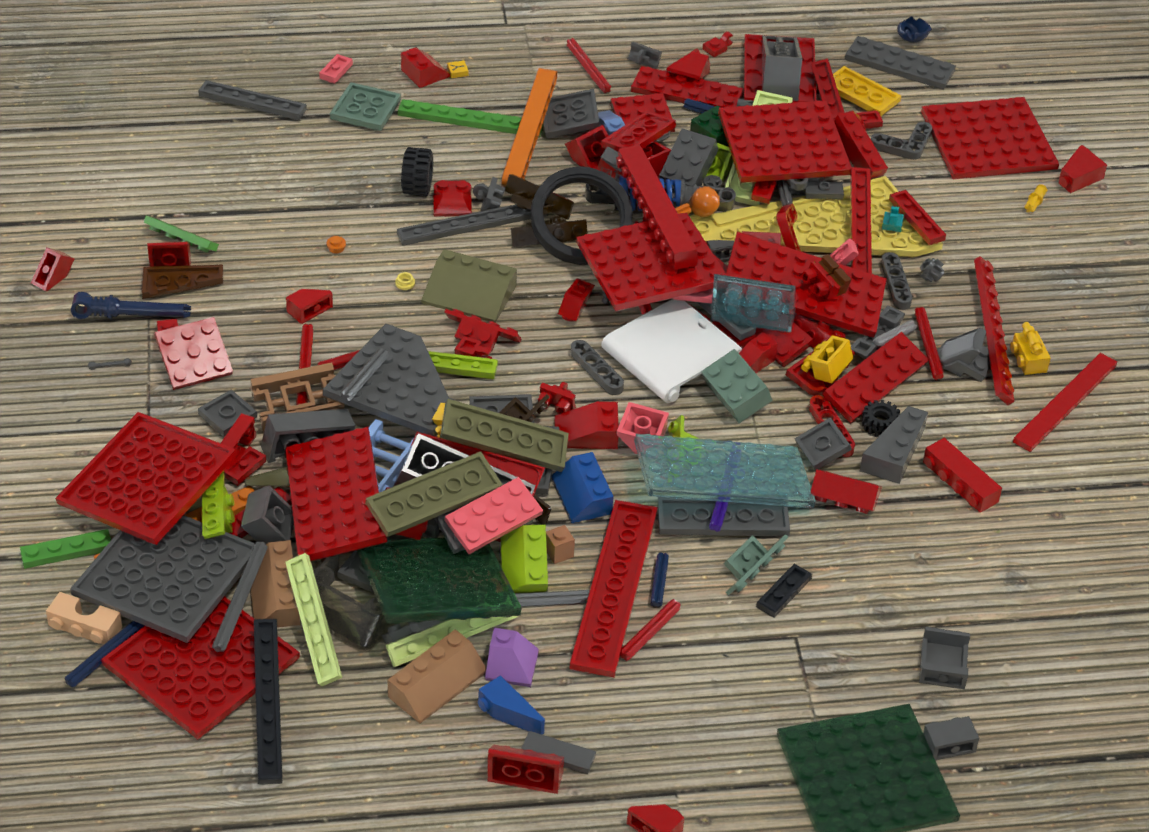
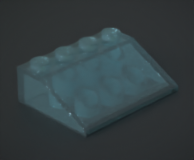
[712,274,796,332]

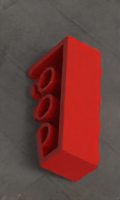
[834,111,888,180]

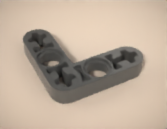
[871,122,932,160]

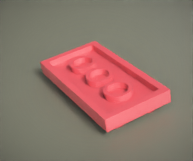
[444,477,543,554]

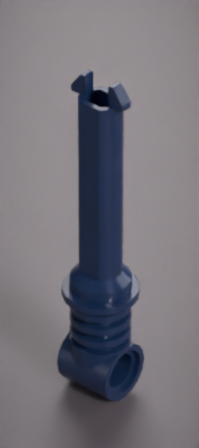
[71,292,191,319]

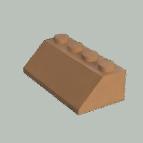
[251,540,301,628]
[387,629,487,723]

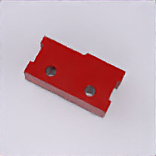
[221,413,257,457]

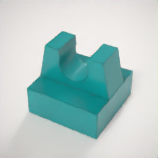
[882,206,904,232]

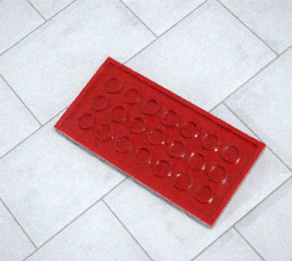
[721,232,887,338]
[285,427,388,561]

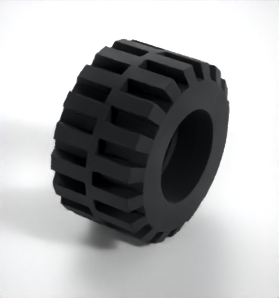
[401,147,433,196]

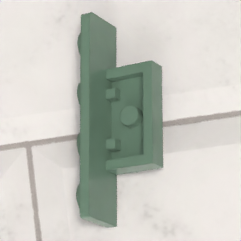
[723,534,788,596]

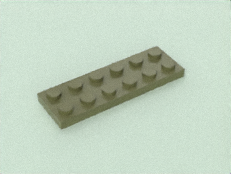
[440,399,569,472]
[365,452,503,537]

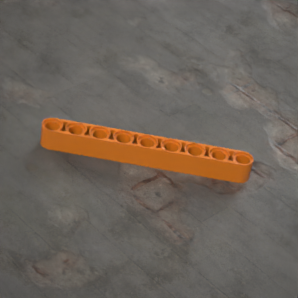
[501,68,557,188]

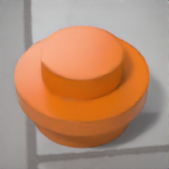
[326,236,346,254]

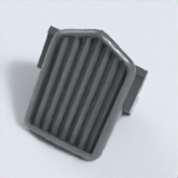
[937,328,990,382]

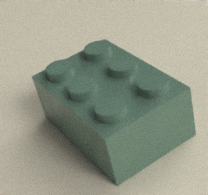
[701,349,773,423]

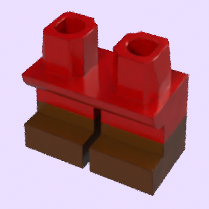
[801,254,851,300]

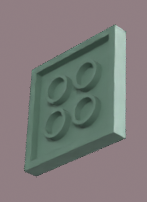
[330,82,401,131]

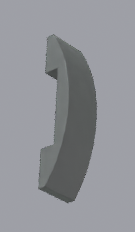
[851,305,905,359]

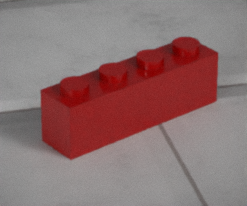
[923,437,1002,513]

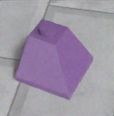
[485,628,539,687]

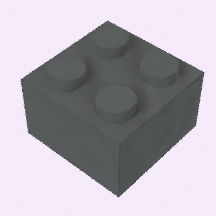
[241,485,294,545]

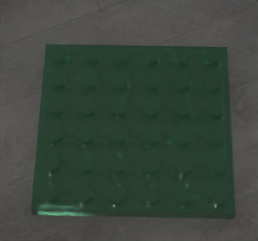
[357,538,522,624]
[777,703,960,832]

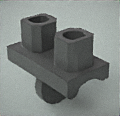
[628,42,662,69]
[473,177,505,211]

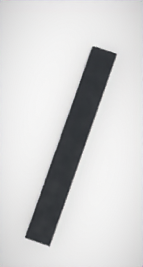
[254,619,283,784]

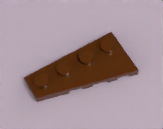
[142,265,224,299]

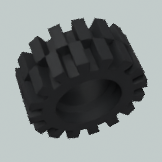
[862,400,900,437]

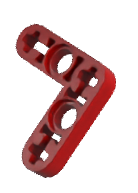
[776,203,801,251]

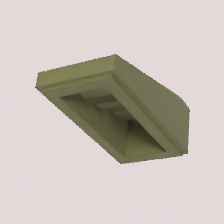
[245,467,290,486]

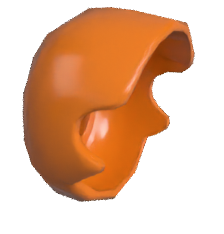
[689,186,720,217]

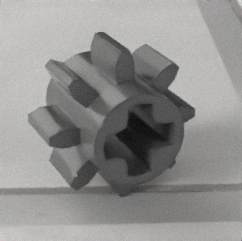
[920,258,944,282]

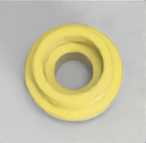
[395,272,415,290]

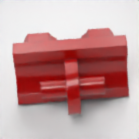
[538,382,576,414]

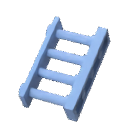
[369,419,414,492]

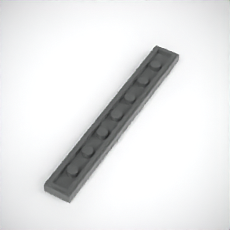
[397,204,548,246]

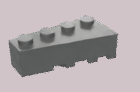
[860,406,928,484]
[261,409,356,463]

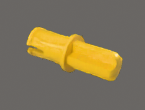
[1024,184,1048,213]

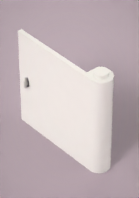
[601,299,742,403]

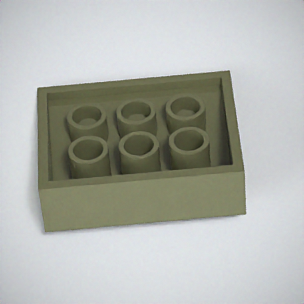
[421,249,517,323]

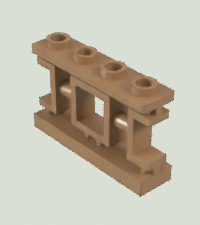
[251,363,345,431]

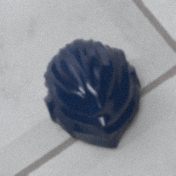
[897,16,932,43]

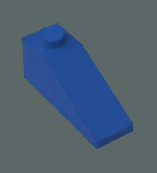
[478,675,545,735]

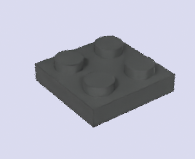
[198,389,257,437]
[794,417,852,471]

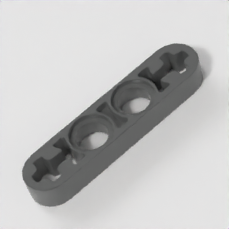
[881,252,912,310]
[571,340,624,395]

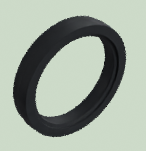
[531,167,633,265]

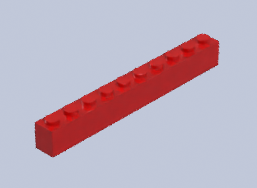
[616,145,698,270]

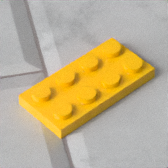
[833,66,902,116]

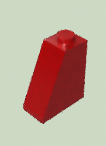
[1058,145,1107,193]

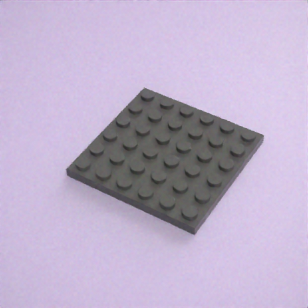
[70,515,255,643]

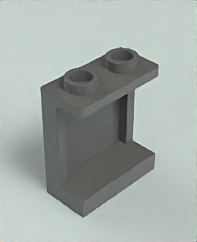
[919,627,970,690]

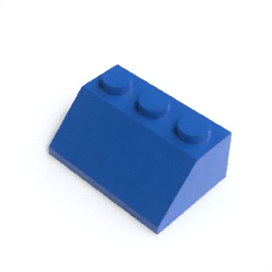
[551,452,614,523]

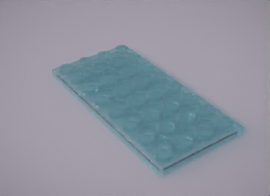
[634,434,816,508]

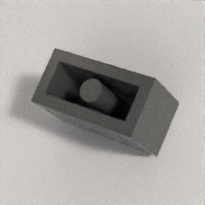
[922,716,979,761]

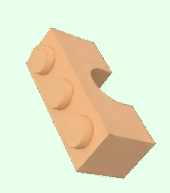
[46,592,123,644]

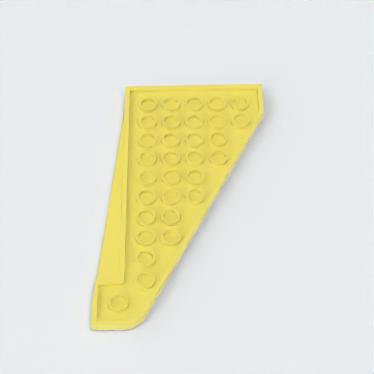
[689,176,943,257]

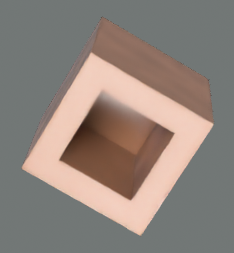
[546,525,575,564]

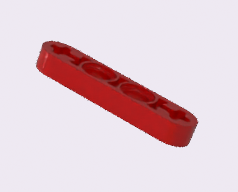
[809,395,855,458]

